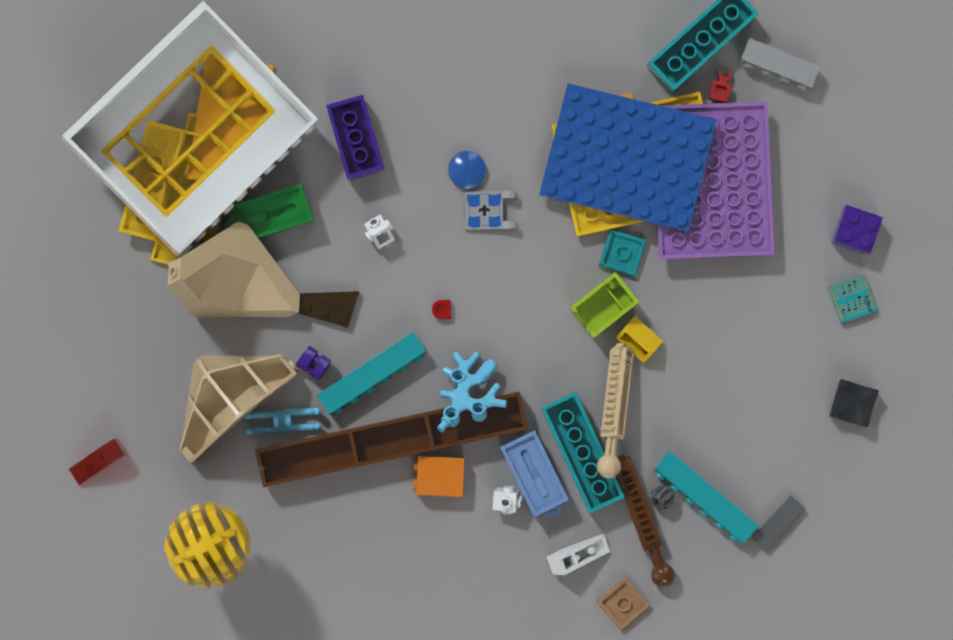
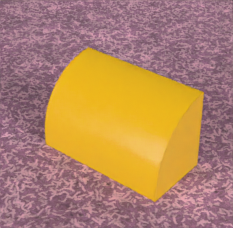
[615,316,663,363]

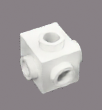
[364,215,395,249]
[492,486,523,515]

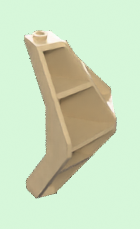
[168,222,300,318]
[179,354,299,464]

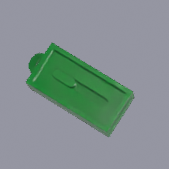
[225,183,314,240]

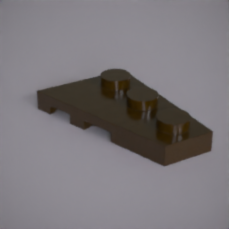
[298,291,359,328]

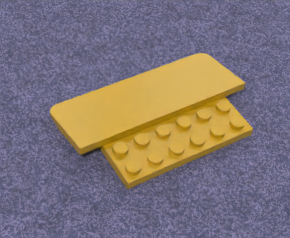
[118,112,223,264]

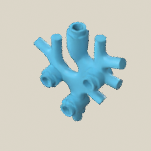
[437,352,507,432]

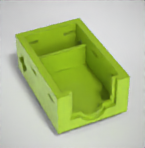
[569,272,639,338]

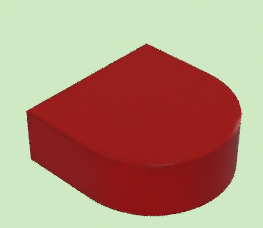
[432,300,451,319]

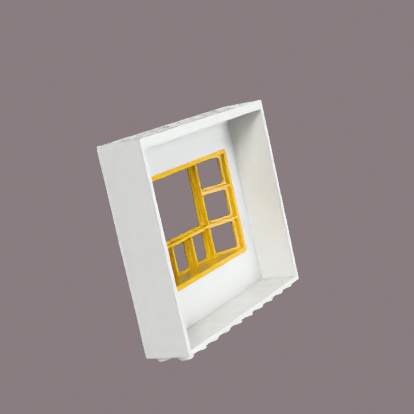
[62,1,318,256]

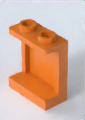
[413,456,464,497]

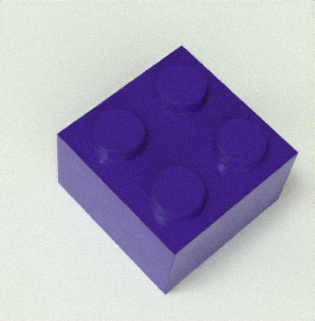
[831,205,883,255]

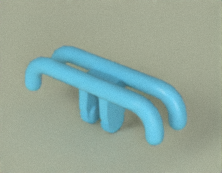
[244,407,322,435]

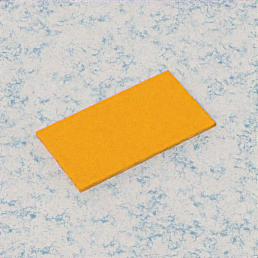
[187,55,274,190]

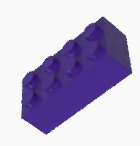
[326,95,385,181]

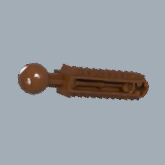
[616,455,675,588]

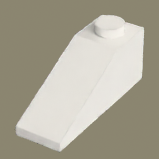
[547,534,610,575]

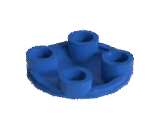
[448,151,486,189]

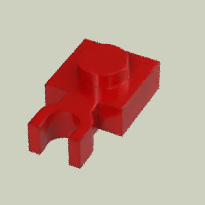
[708,69,732,103]

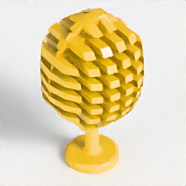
[164,503,252,588]

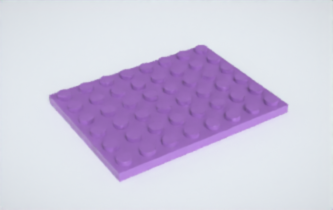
[657,102,775,260]

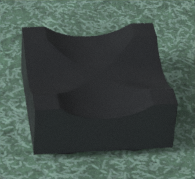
[829,379,879,427]

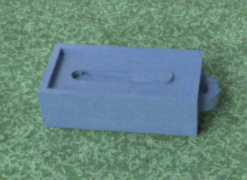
[500,430,569,518]

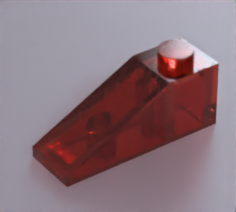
[69,438,128,485]

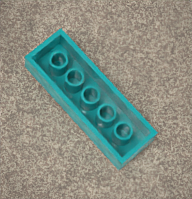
[647,0,759,94]
[540,392,624,513]

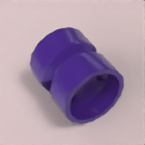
[296,345,332,381]

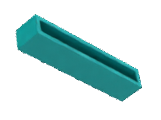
[317,332,426,415]
[654,451,758,544]

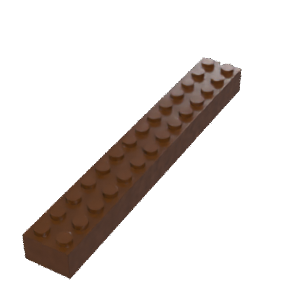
[255,392,528,487]

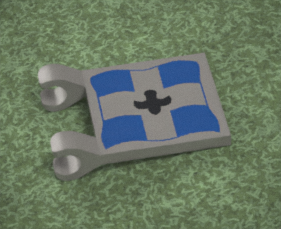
[465,190,517,230]

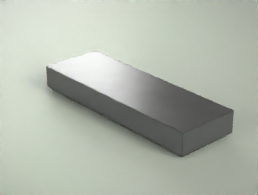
[751,495,805,551]

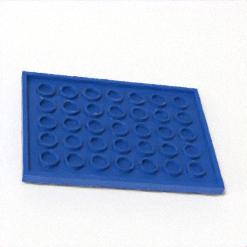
[539,83,717,232]

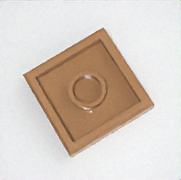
[596,576,650,631]

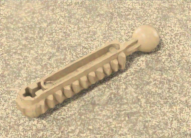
[597,343,634,479]

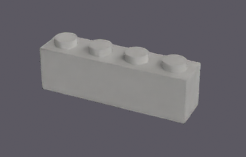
[739,38,821,91]

